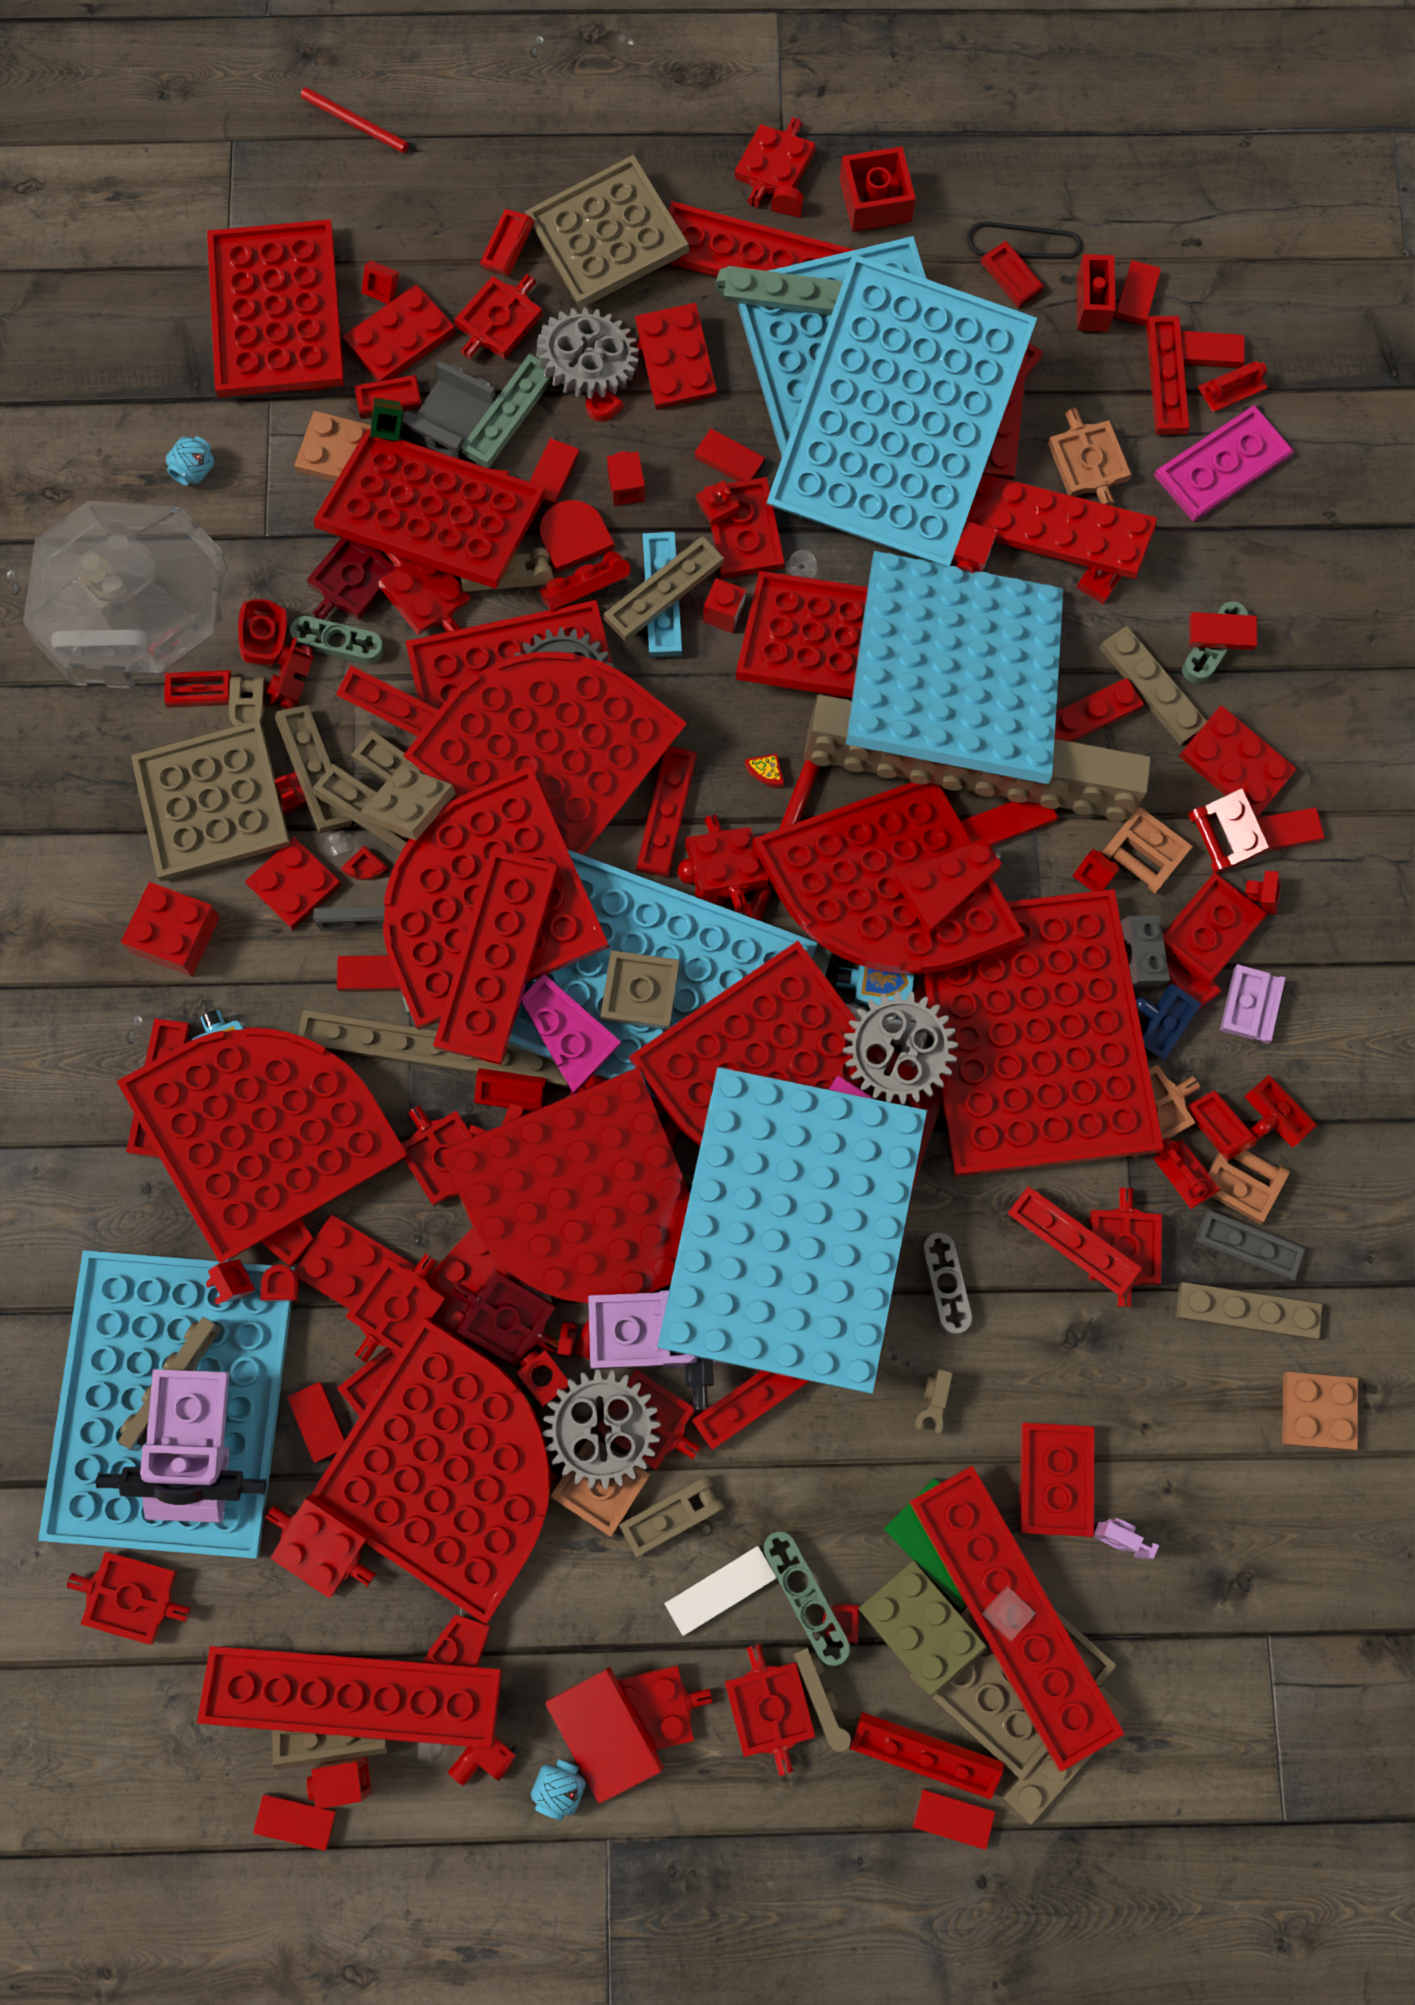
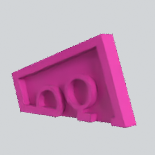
[521,974,621,1094]

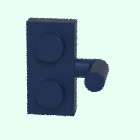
[1135,984,1201,1061]

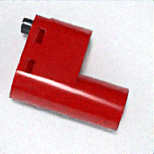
[447,1735,519,1787]

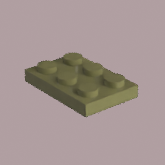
[858,1560,987,1698]

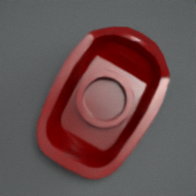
[238,598,287,666]

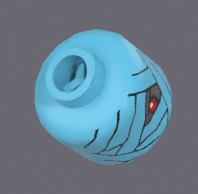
[166,436,214,486]
[531,1758,586,1821]

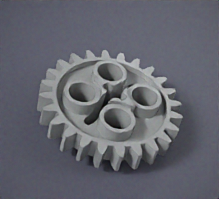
[536,307,639,399]
[843,991,958,1106]
[543,1369,660,1489]

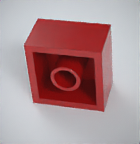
[839,146,916,232]
[120,881,220,977]

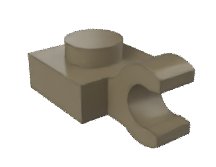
[914,1370,953,1435]

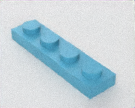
[643,532,682,658]

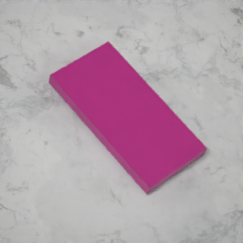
[1154,405,1294,522]

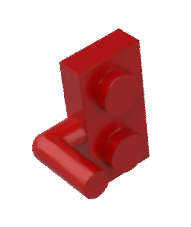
[1244,1075,1317,1148]

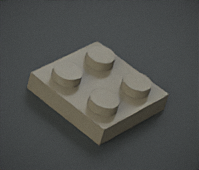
[360,766,456,841]
[600,950,679,1029]

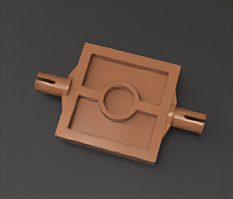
[1048,408,1131,506]
[1133,1064,1200,1159]

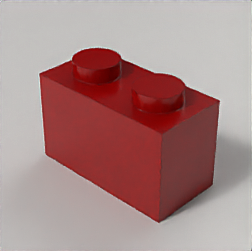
[1076,254,1115,332]
[307,1756,372,1810]

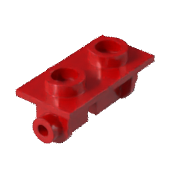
[1197,361,1268,413]
[266,637,314,709]
[1153,1138,1220,1210]

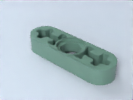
[1182,601,1248,684]
[290,616,384,665]

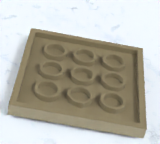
[525,155,690,309]
[131,720,291,881]
[908,1606,1116,1781]

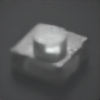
[982,1587,1036,1641]

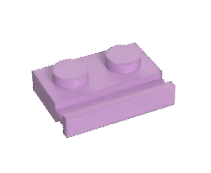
[1220,964,1285,1044]
[1094,1518,1159,1559]

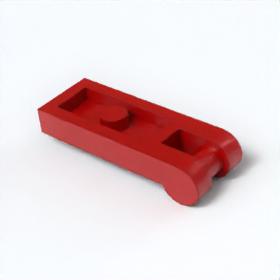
[539,551,631,611]

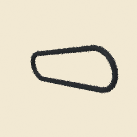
[967,221,1082,258]

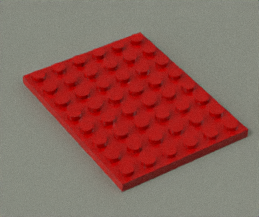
[922,889,1164,1177]

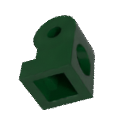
[370,397,403,441]

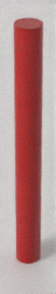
[300,87,409,154]

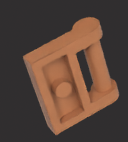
[1102,806,1193,894]
[1207,1150,1290,1224]

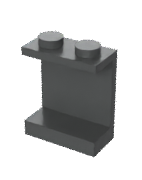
[401,361,496,460]

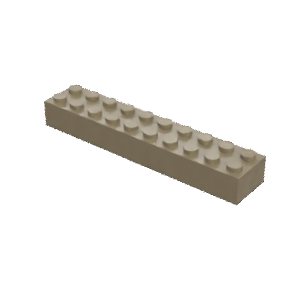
[803,694,1150,821]

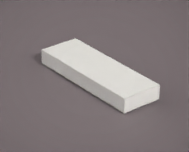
[664,1546,776,1636]

